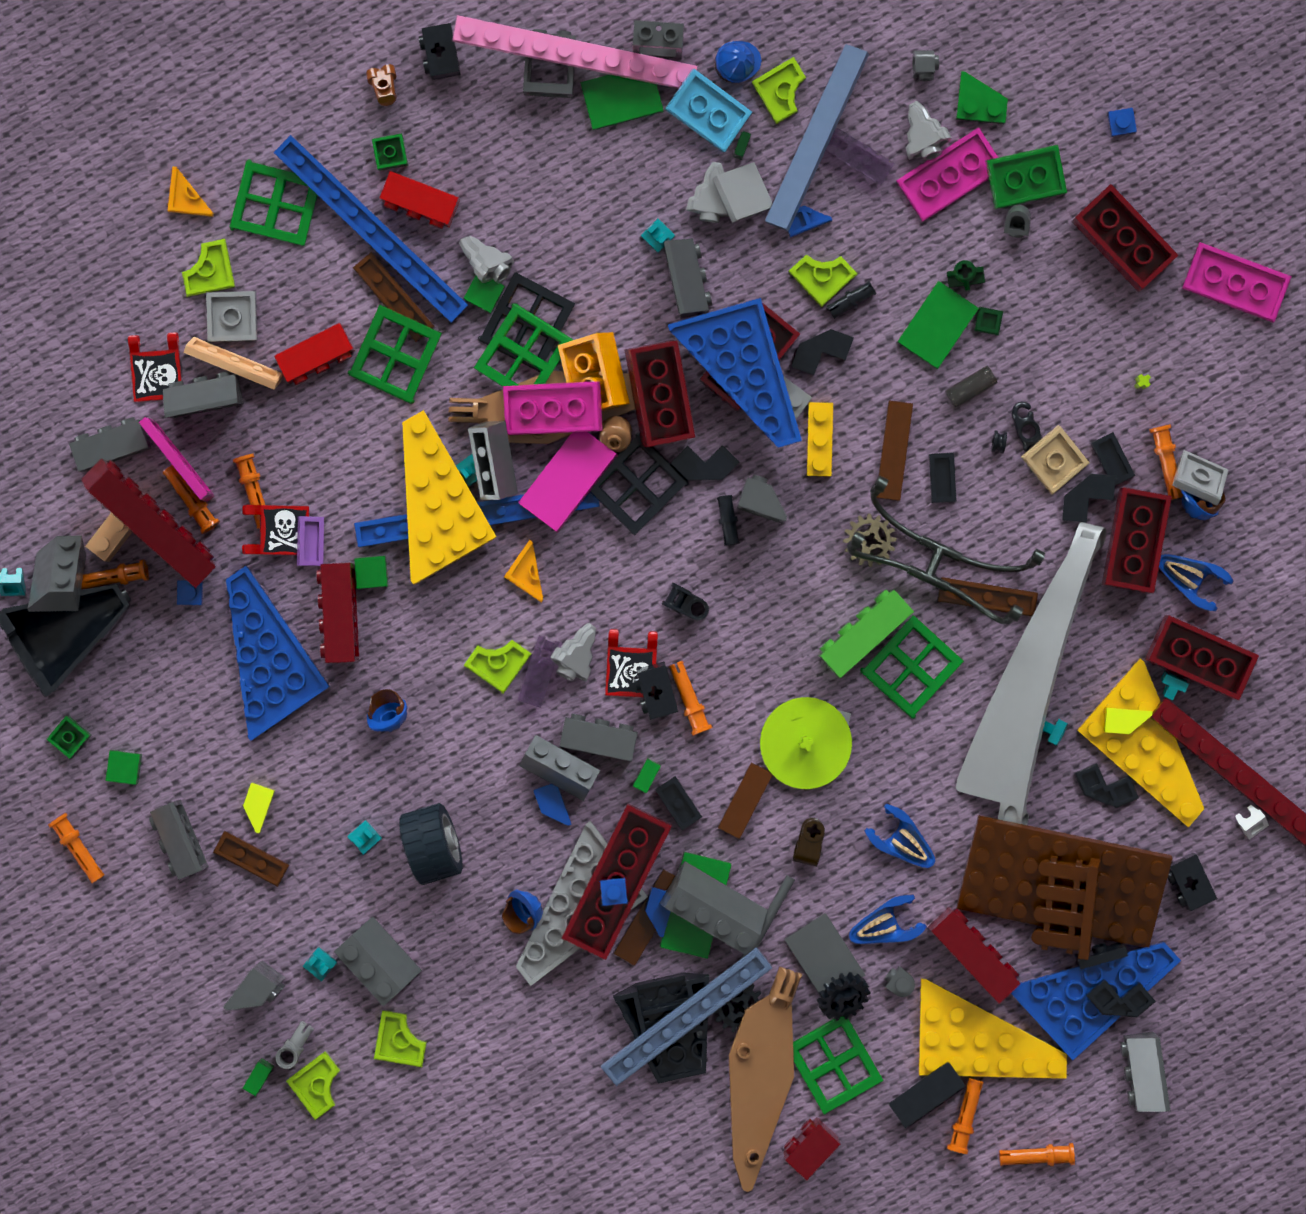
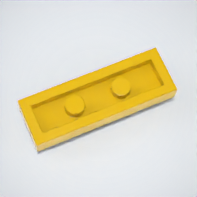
[807,402,833,477]

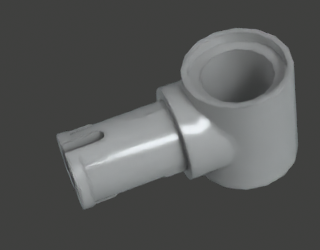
[276,1021,314,1069]

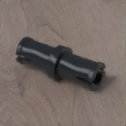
[827,281,877,319]
[717,495,740,546]

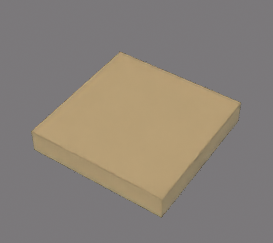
[1021,425,1089,495]

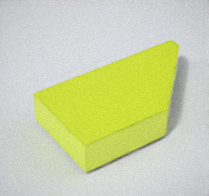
[1104,708,1153,734]
[243,783,275,834]

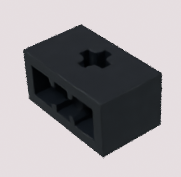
[418,23,461,80]
[633,661,678,720]
[1168,853,1218,911]

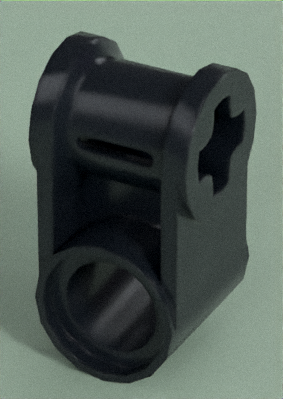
[661,582,709,621]

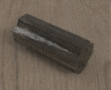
[945,365,998,409]

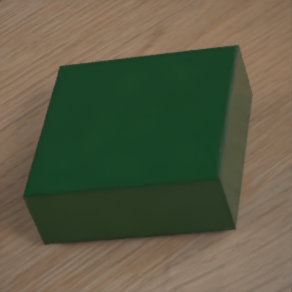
[734,131,751,160]
[974,307,1003,336]

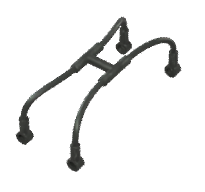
[847,475,1045,624]

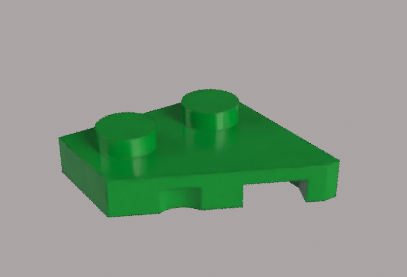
[956,71,1008,124]

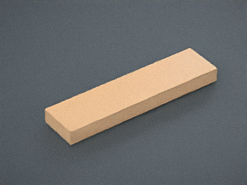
[184,337,283,390]

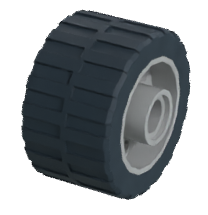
[399,803,463,885]

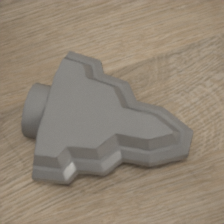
[906,101,952,161]
[686,162,730,223]
[459,236,514,284]
[550,623,596,682]

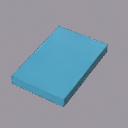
[665,69,752,152]

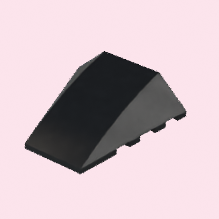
[613,972,710,1084]

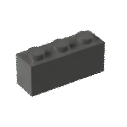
[69,417,152,473]
[468,421,518,500]
[560,713,638,761]
[519,735,600,801]

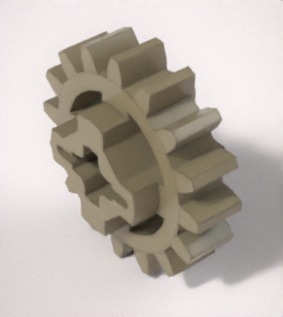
[843,514,897,567]

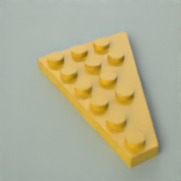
[402,410,497,585]
[1077,658,1204,827]
[919,979,1067,1079]

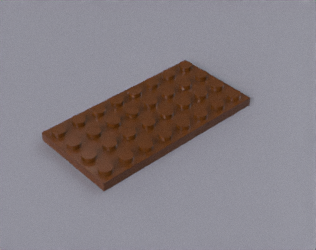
[956,815,1172,948]

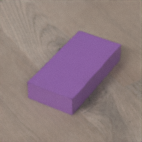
[297,516,324,566]

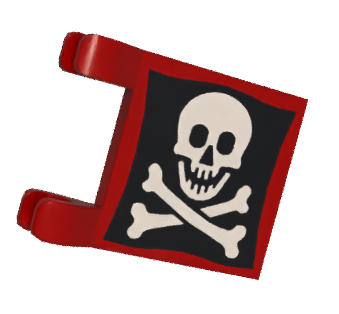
[128,332,182,402]
[242,505,309,555]
[605,629,658,697]

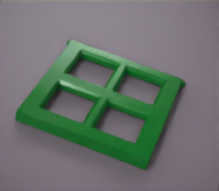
[230,159,318,246]
[474,303,573,387]
[348,305,442,404]
[860,615,964,719]
[793,1015,884,1114]

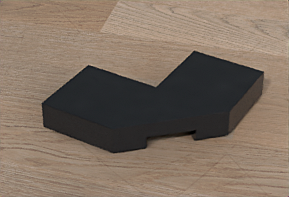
[791,329,854,376]
[671,445,740,480]
[1062,473,1116,523]
[1074,763,1139,808]
[1086,979,1156,1017]

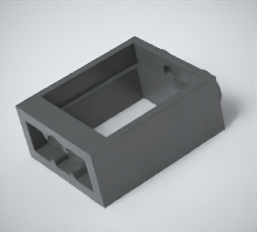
[633,20,684,59]
[523,29,576,98]

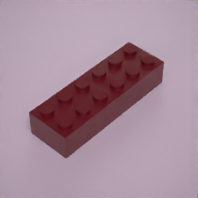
[81,458,216,588]
[562,803,672,960]

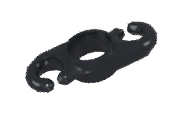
[1011,401,1042,452]

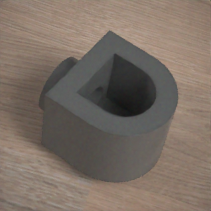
[913,50,939,81]
[1004,205,1031,238]
[884,966,915,997]

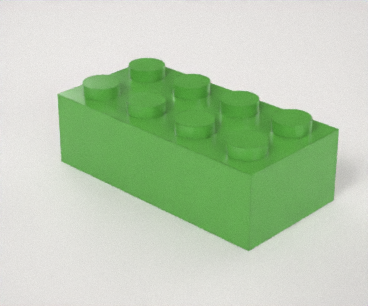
[818,590,914,678]

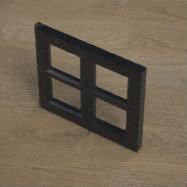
[478,272,575,372]
[590,433,689,536]

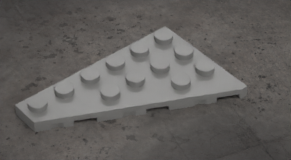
[516,820,648,986]

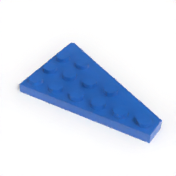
[668,298,802,448]

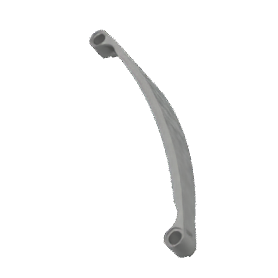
[956,522,1106,825]

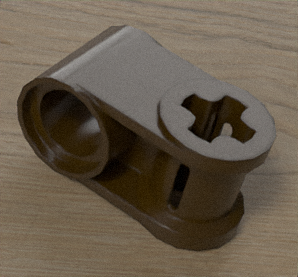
[793,817,825,867]

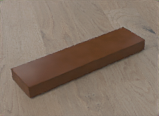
[352,252,435,342]
[877,400,913,501]
[937,577,1038,617]
[614,869,675,966]

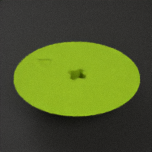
[760,697,852,789]

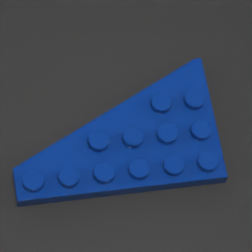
[226,566,330,741]
[1011,942,1181,1060]

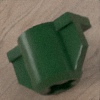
[947,260,986,292]

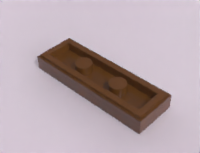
[718,762,772,839]
[213,831,290,887]

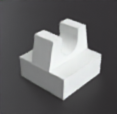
[1235,805,1269,840]

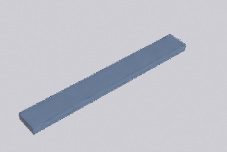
[765,44,869,232]
[601,947,772,1086]

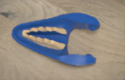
[1159,554,1234,612]
[864,804,935,868]
[849,894,927,944]

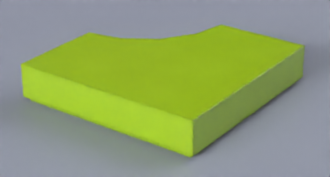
[751,57,806,125]
[182,239,235,297]
[788,254,857,307]
[464,640,532,694]
[374,1010,427,1067]
[286,1051,340,1120]

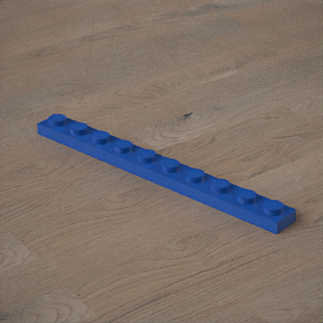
[274,135,468,323]
[354,492,600,548]

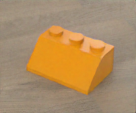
[558,332,630,411]

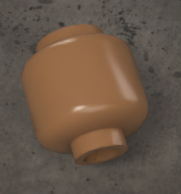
[599,416,632,453]

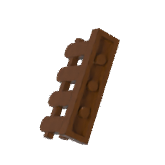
[1031,856,1101,960]

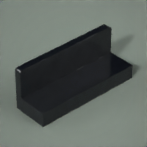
[889,1062,966,1129]

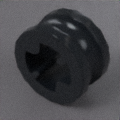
[991,430,1007,454]

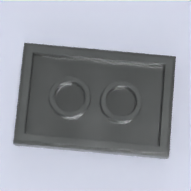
[784,913,865,992]

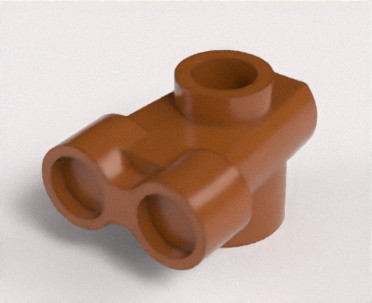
[366,64,397,106]

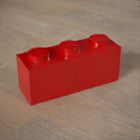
[380,171,460,229]
[274,323,355,385]

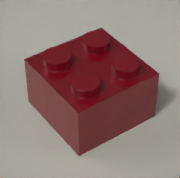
[783,1117,841,1180]

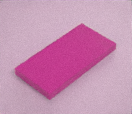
[896,127,998,222]
[1182,242,1292,323]
[503,381,603,435]
[139,417,214,502]
[518,432,617,533]

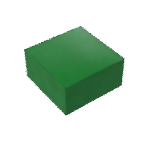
[372,133,409,171]
[463,275,505,314]
[354,556,389,589]
[47,715,92,759]
[106,750,142,785]
[633,758,661,793]
[242,1058,274,1096]

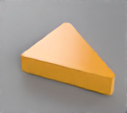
[167,166,214,217]
[504,540,543,602]

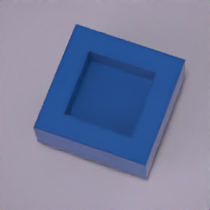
[1108,108,1137,137]
[177,580,203,605]
[600,878,628,906]

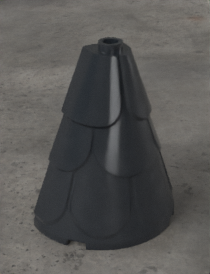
[0,584,131,698]

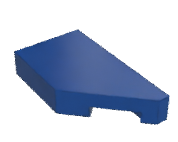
[788,206,832,238]
[533,784,572,826]
[645,886,671,937]

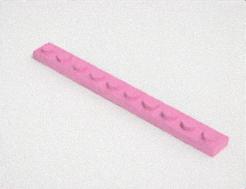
[452,15,697,89]

